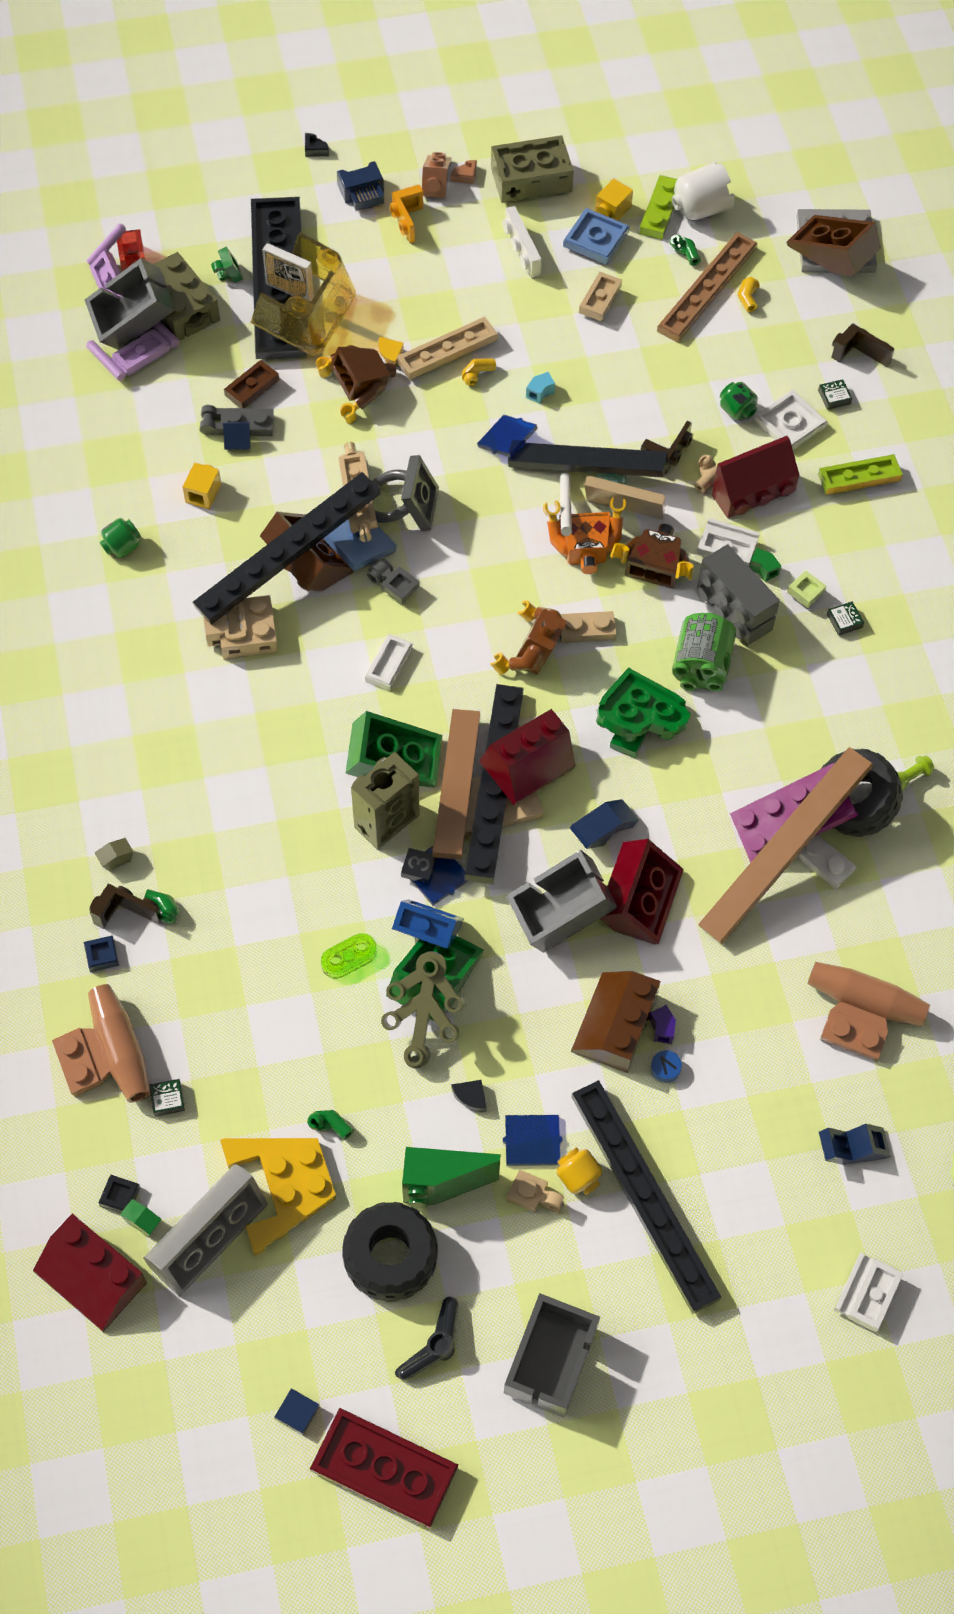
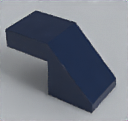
[570,799,639,849]
[819,1123,891,1165]

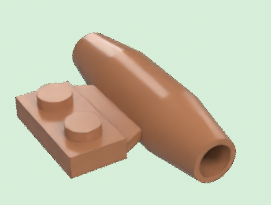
[807,961,930,1061]
[52,984,151,1103]

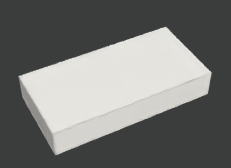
[365,634,413,691]

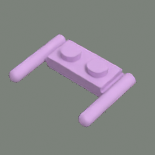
[87,223,126,297]
[86,321,180,381]

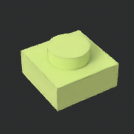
[787,571,827,608]

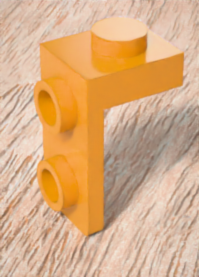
[390,184,423,243]

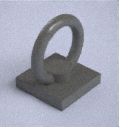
[372,455,439,531]

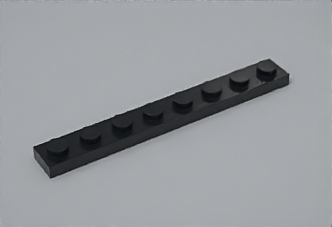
[192,472,381,625]
[465,684,524,884]
[571,1080,721,1315]

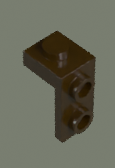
[831,323,894,367]
[640,420,694,474]
[89,883,161,929]

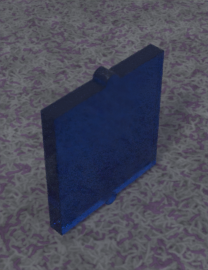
[477,414,538,458]
[411,846,468,906]
[503,1115,563,1166]

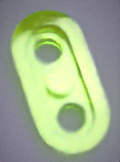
[321,933,377,979]

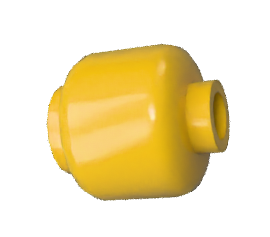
[556,1147,603,1195]

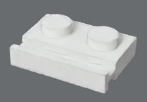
[697,518,760,566]
[834,1252,903,1333]

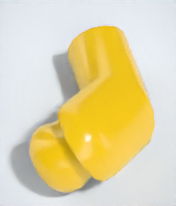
[737,277,760,313]
[462,358,496,386]

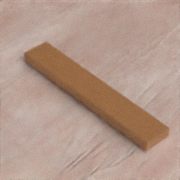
[657,232,758,343]
[433,709,480,860]

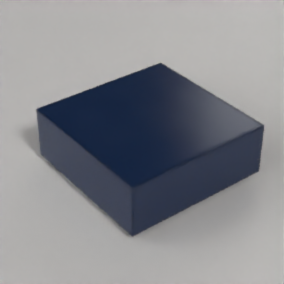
[223,422,251,450]
[84,935,120,972]
[274,1388,320,1436]

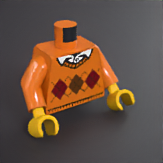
[543,497,626,574]

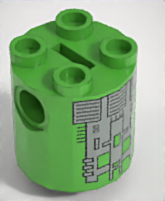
[672,613,736,692]

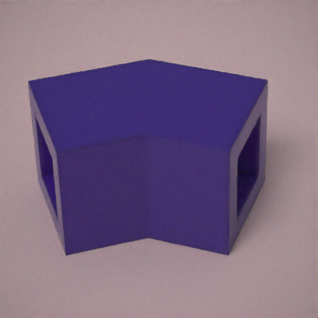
[649,1005,676,1044]

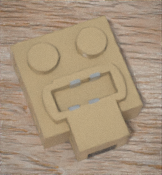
[203,595,278,660]

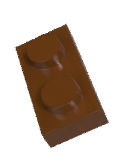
[224,360,279,408]

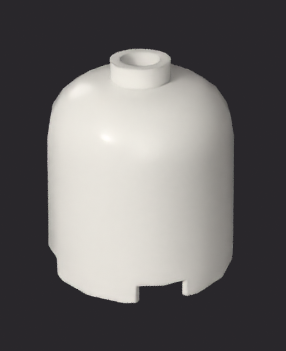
[672,161,734,220]

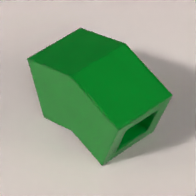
[749,548,781,582]
[120,1199,162,1237]

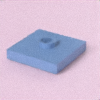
[563,208,630,265]
[323,519,397,571]

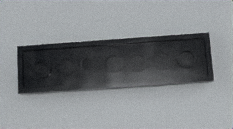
[251,197,307,359]

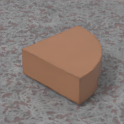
[450,160,477,184]

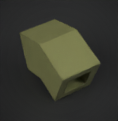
[95,837,133,872]

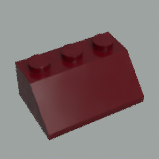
[712,435,800,519]
[479,709,576,805]
[600,839,684,944]
[33,1213,147,1332]

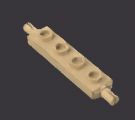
[338,442,378,542]

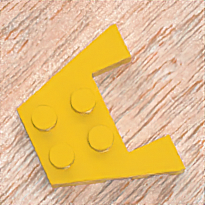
[220,1138,336,1256]

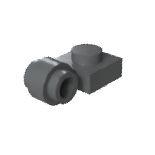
[367,559,420,604]

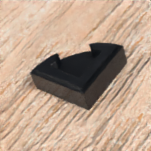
[305,133,329,157]
[451,1080,487,1112]

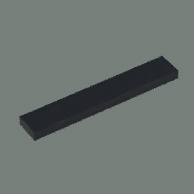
[508,442,668,478]

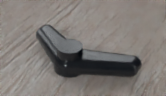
[395,1297,459,1381]

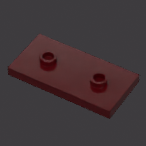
[310,1407,459,1529]

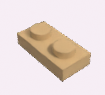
[579,271,622,321]
[560,611,616,643]

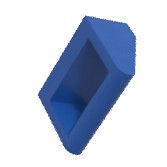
[392,899,464,949]

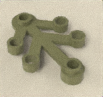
[381,951,465,1069]

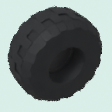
[821,748,903,837]
[342,1202,438,1302]

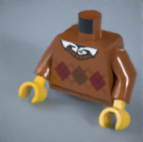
[490,600,567,675]

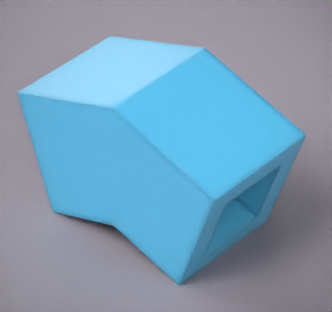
[526,372,555,404]

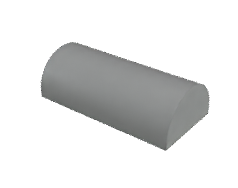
[143,1164,268,1297]

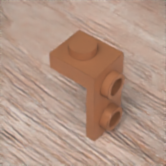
[422,152,452,198]

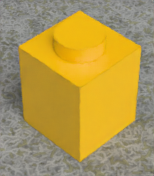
[595,178,633,221]
[182,462,221,509]

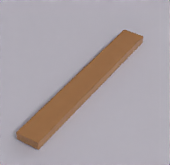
[698,747,873,944]

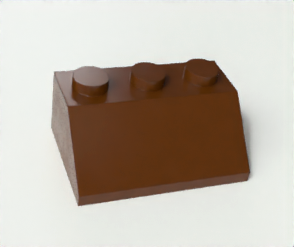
[260,511,354,591]
[571,971,661,1073]

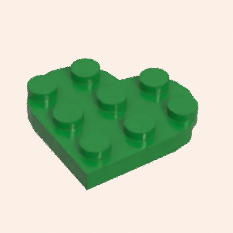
[596,667,691,742]

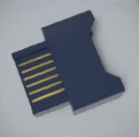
[337,161,384,211]

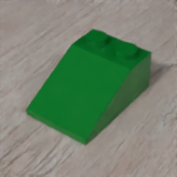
[345,711,443,788]
[386,936,484,1021]
[402,1147,501,1208]

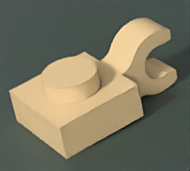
[507,1169,564,1214]

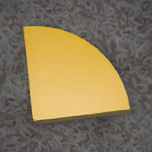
[378,337,404,366]

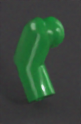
[670,235,701,266]
[144,889,180,924]
[307,1110,354,1140]

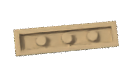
[397,317,498,380]

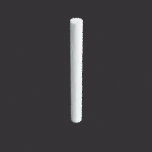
[560,472,572,536]

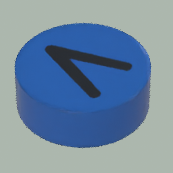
[651,1050,682,1083]

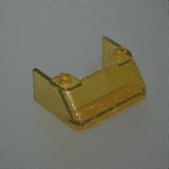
[250,232,356,355]

